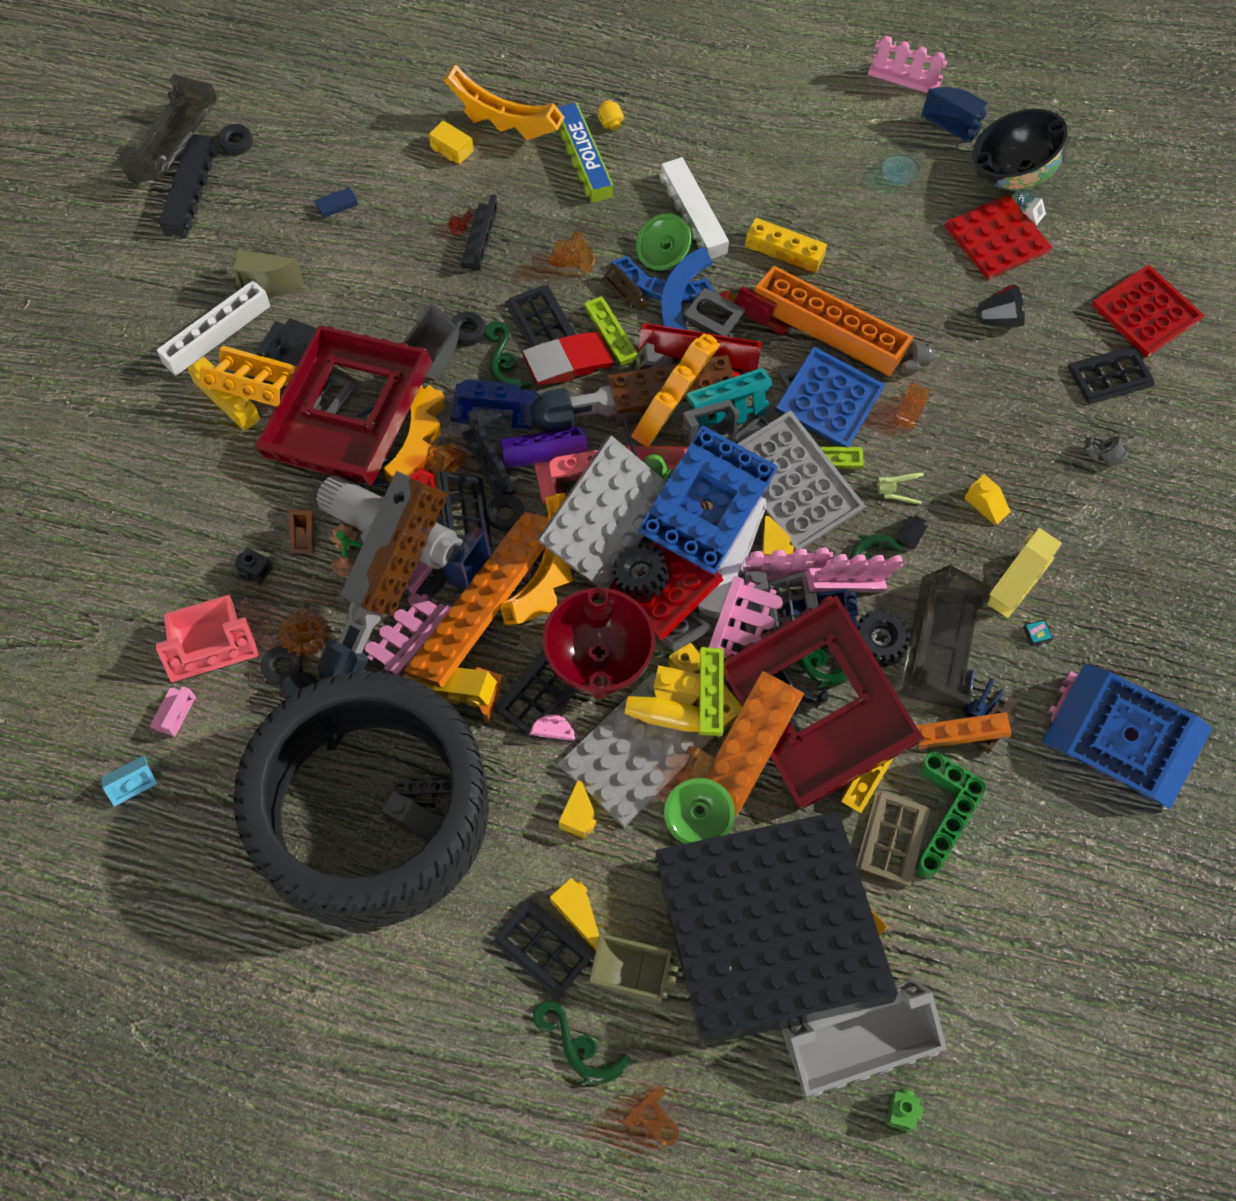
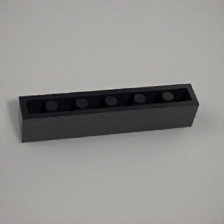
[159,134,217,238]

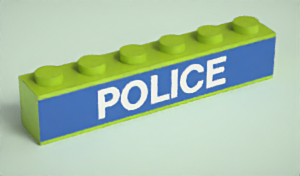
[557,102,613,203]

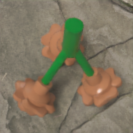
[331,524,363,576]

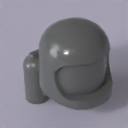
[898,341,935,374]
[1084,435,1127,465]

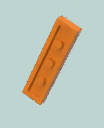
[916,712,1012,750]

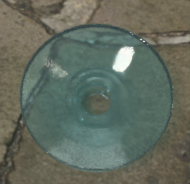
[881,154,919,185]

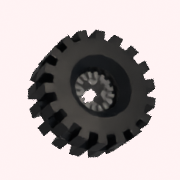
[612,544,671,602]
[857,609,910,668]

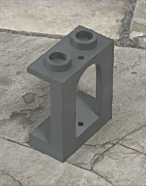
[682,288,745,337]
[681,399,740,448]

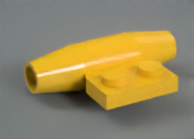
[624,665,700,732]

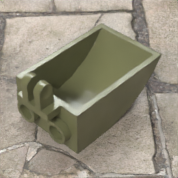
[231,249,304,297]
[589,933,679,1004]

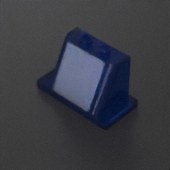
[450,379,537,430]

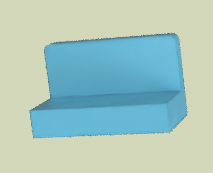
[101,756,158,806]

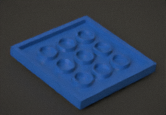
[775,347,885,448]

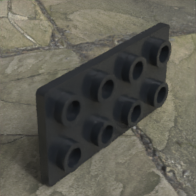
[251,318,317,393]

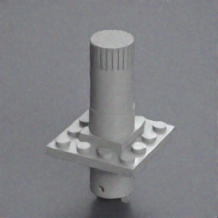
[316,475,464,569]

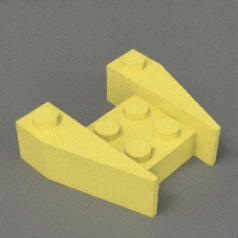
[986,528,1062,618]

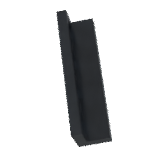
[461,194,498,271]

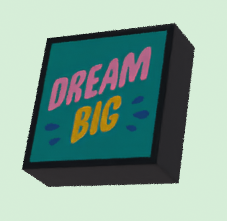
[1023,619,1053,647]

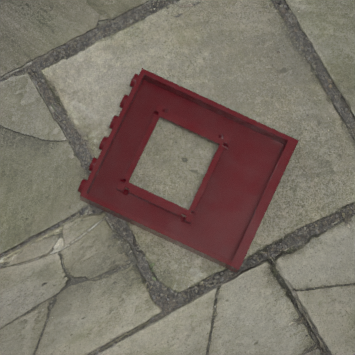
[254,325,432,486]
[724,596,924,810]

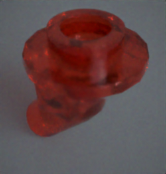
[448,211,473,235]

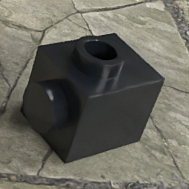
[235,547,273,585]

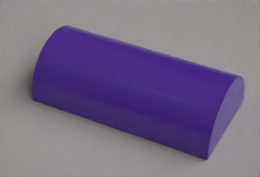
[499,426,588,469]

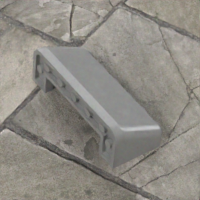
[781,980,947,1097]

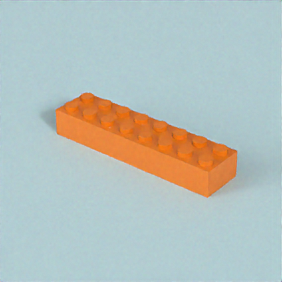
[754,266,913,376]

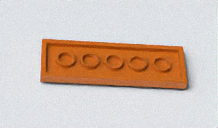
[704,671,804,816]

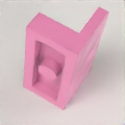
[150,686,196,737]

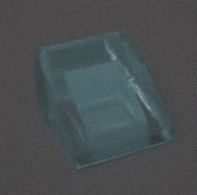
[1016,189,1039,209]

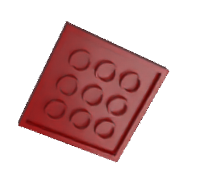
[945,194,1052,281]
[1091,264,1205,358]
[608,542,724,640]

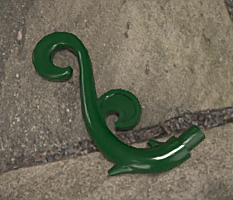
[485,321,532,391]
[849,534,903,560]
[780,623,848,689]
[533,1001,631,1086]

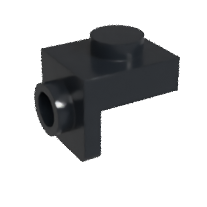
[896,515,928,549]

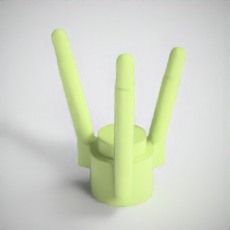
[878,473,923,505]

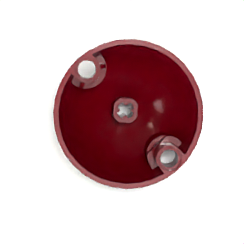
[543,588,655,699]

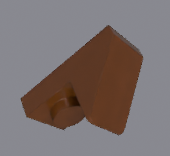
[289,510,316,553]

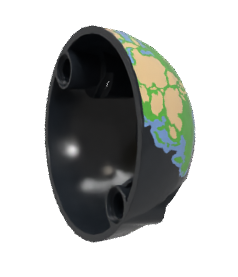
[972,108,1069,191]

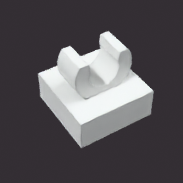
[1022,198,1046,226]

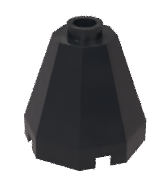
[975,284,1025,327]

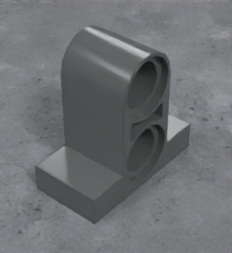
[629,343,674,372]

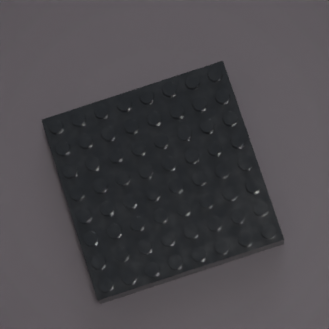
[655,811,898,1047]

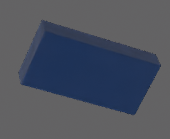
[315,187,358,218]

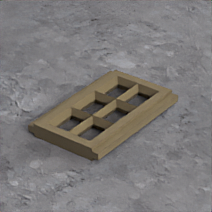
[856,791,930,887]

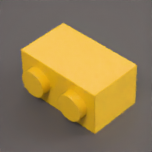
[429,121,473,165]

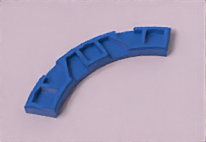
[661,247,713,330]
[611,256,715,302]

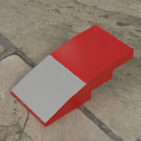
[522,332,614,385]

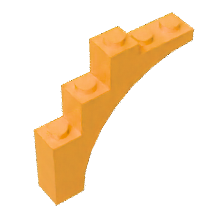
[443,65,565,140]
[631,333,721,448]
[384,380,445,483]
[500,493,573,625]

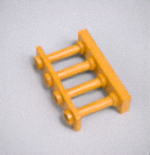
[200,346,297,407]

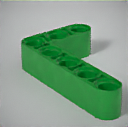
[916,752,986,879]

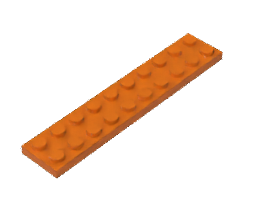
[404,511,548,688]

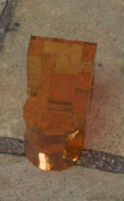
[676,746,716,785]

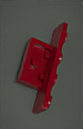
[719,286,792,335]

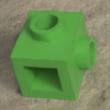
[886,1089,923,1132]

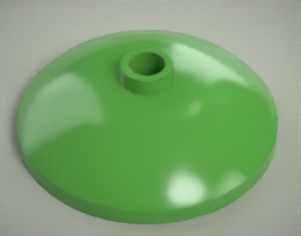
[636,213,691,271]
[664,778,735,844]

